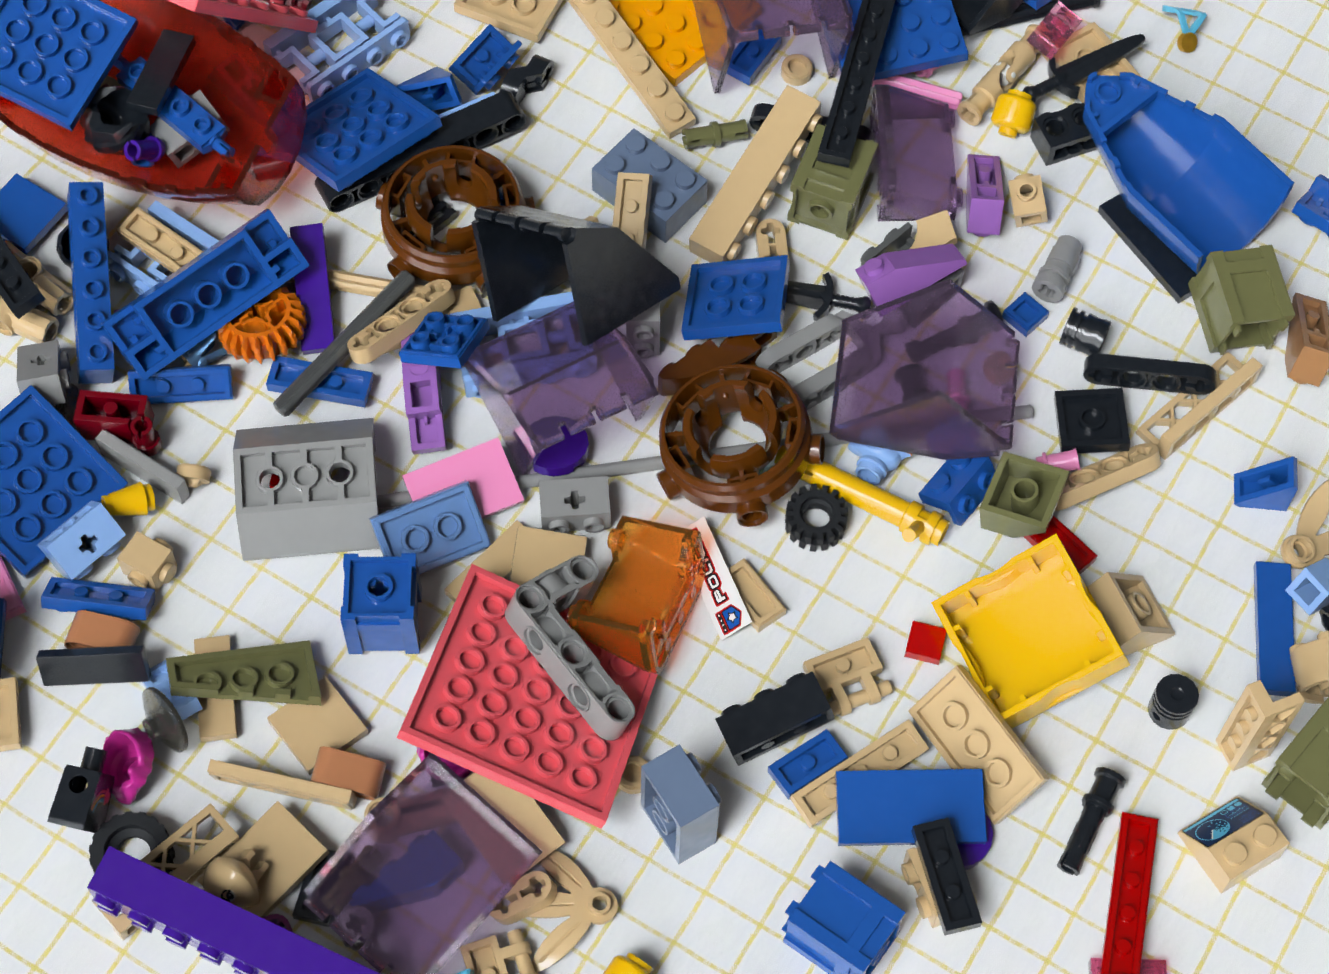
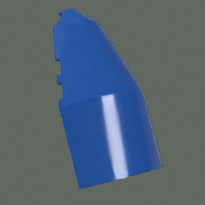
[1083,72,1294,274]

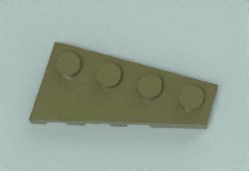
[166,640,321,706]

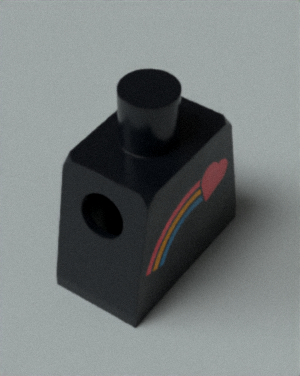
[47,746,115,833]

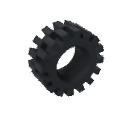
[785,484,848,552]

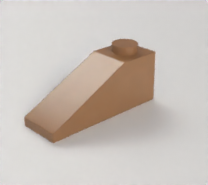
[1285,292,1329,387]

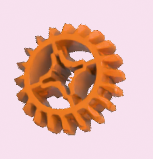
[217,287,307,364]

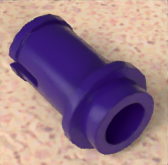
[124,136,166,162]

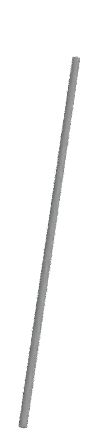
[377,404,1033,509]

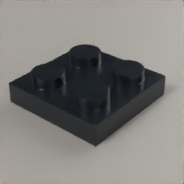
[1054,388,1130,453]

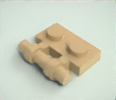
[803,637,893,717]
[460,929,539,974]

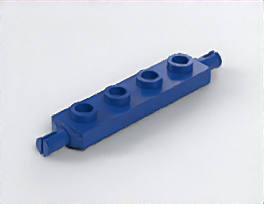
[114,54,235,160]

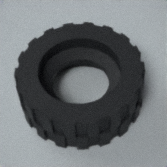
[89,811,176,874]

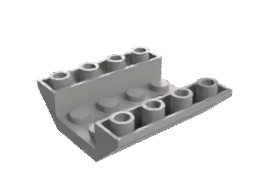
[233,418,380,561]

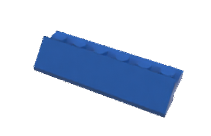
[101,209,310,381]

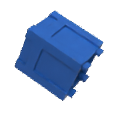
[340,553,422,654]
[781,861,906,974]

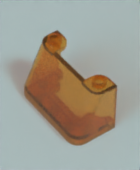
[567,515,706,675]

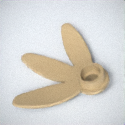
[1280,480,1329,569]
[528,850,618,972]

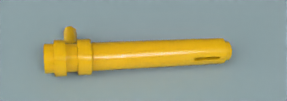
[774,445,950,546]

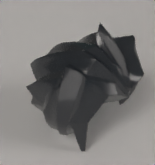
[80,83,150,155]

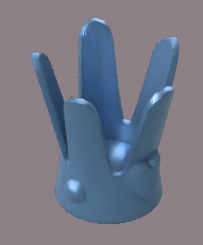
[180,332,228,367]

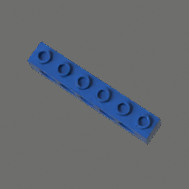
[67,182,115,384]

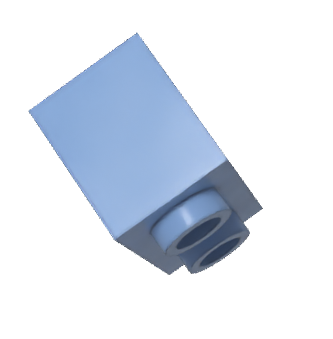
[37,501,126,580]

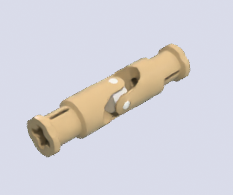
[957,24,1051,126]

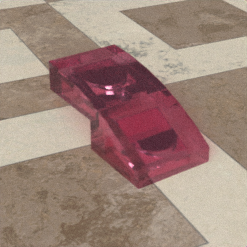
[1026,1,1083,60]

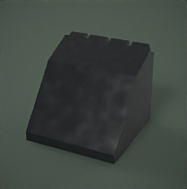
[471,206,681,346]

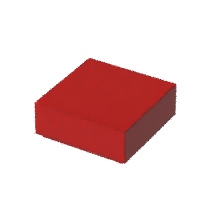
[904,621,946,665]

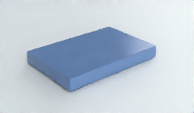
[369,480,491,574]

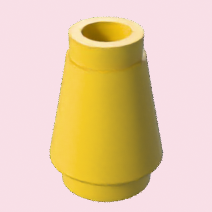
[101,482,155,516]

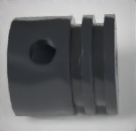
[1059,307,1112,356]
[1148,674,1199,730]

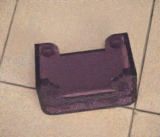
[869,85,963,222]

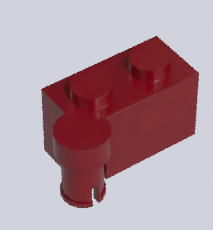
[73,390,162,457]

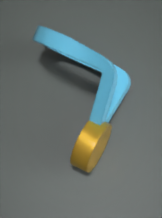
[1162,5,1207,53]

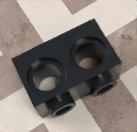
[1030,103,1098,166]

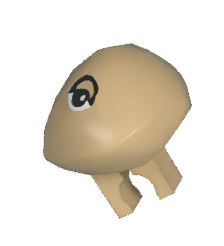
[203,849,269,908]

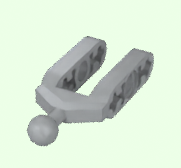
[755,305,909,410]

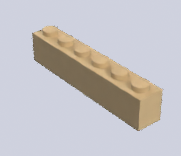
[689,85,823,263]

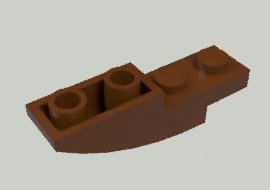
[658,332,777,396]

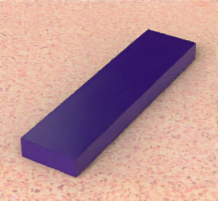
[290,223,335,355]

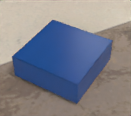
[1002,292,1049,337]

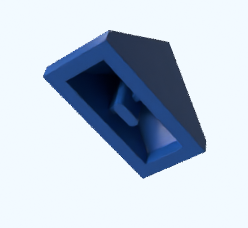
[396,67,463,111]
[1234,456,1298,511]

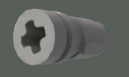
[1032,235,1082,303]

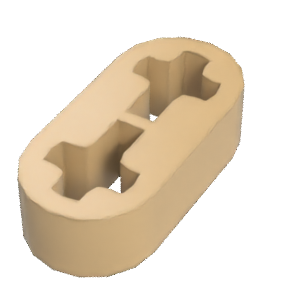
[755,218,789,258]
[486,871,557,925]

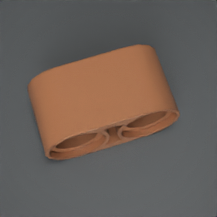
[64,610,140,649]
[310,746,387,800]

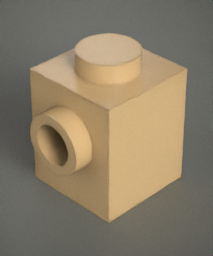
[1008,173,1048,228]
[117,531,177,592]

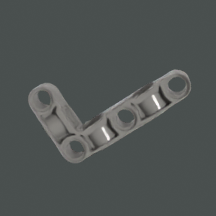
[505,555,635,741]

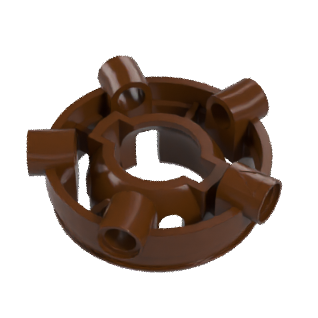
[376,145,535,293]
[656,364,825,527]

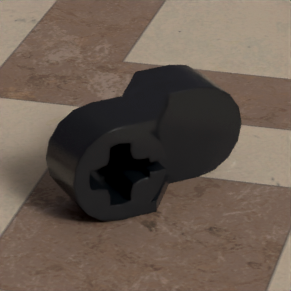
[499,54,554,104]

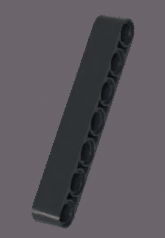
[314,91,527,212]

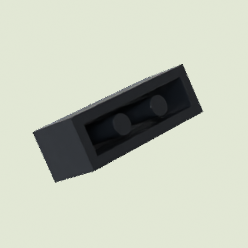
[715,671,835,766]

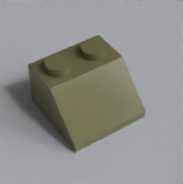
[979,451,1070,538]

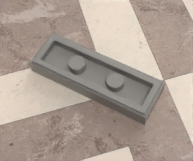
[95,430,190,505]

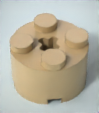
[1289,631,1329,704]

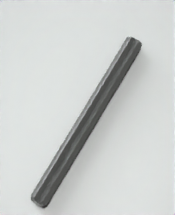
[273,270,416,417]

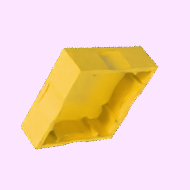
[931,534,1130,729]

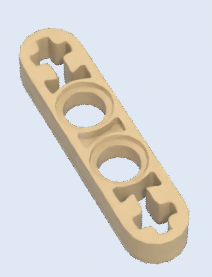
[347,279,455,364]
[1055,443,1161,511]

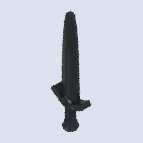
[1023,34,1145,103]
[786,272,871,321]

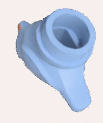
[848,438,913,485]

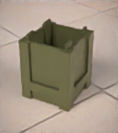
[787,123,879,240]
[1188,245,1295,355]
[1261,697,1329,830]

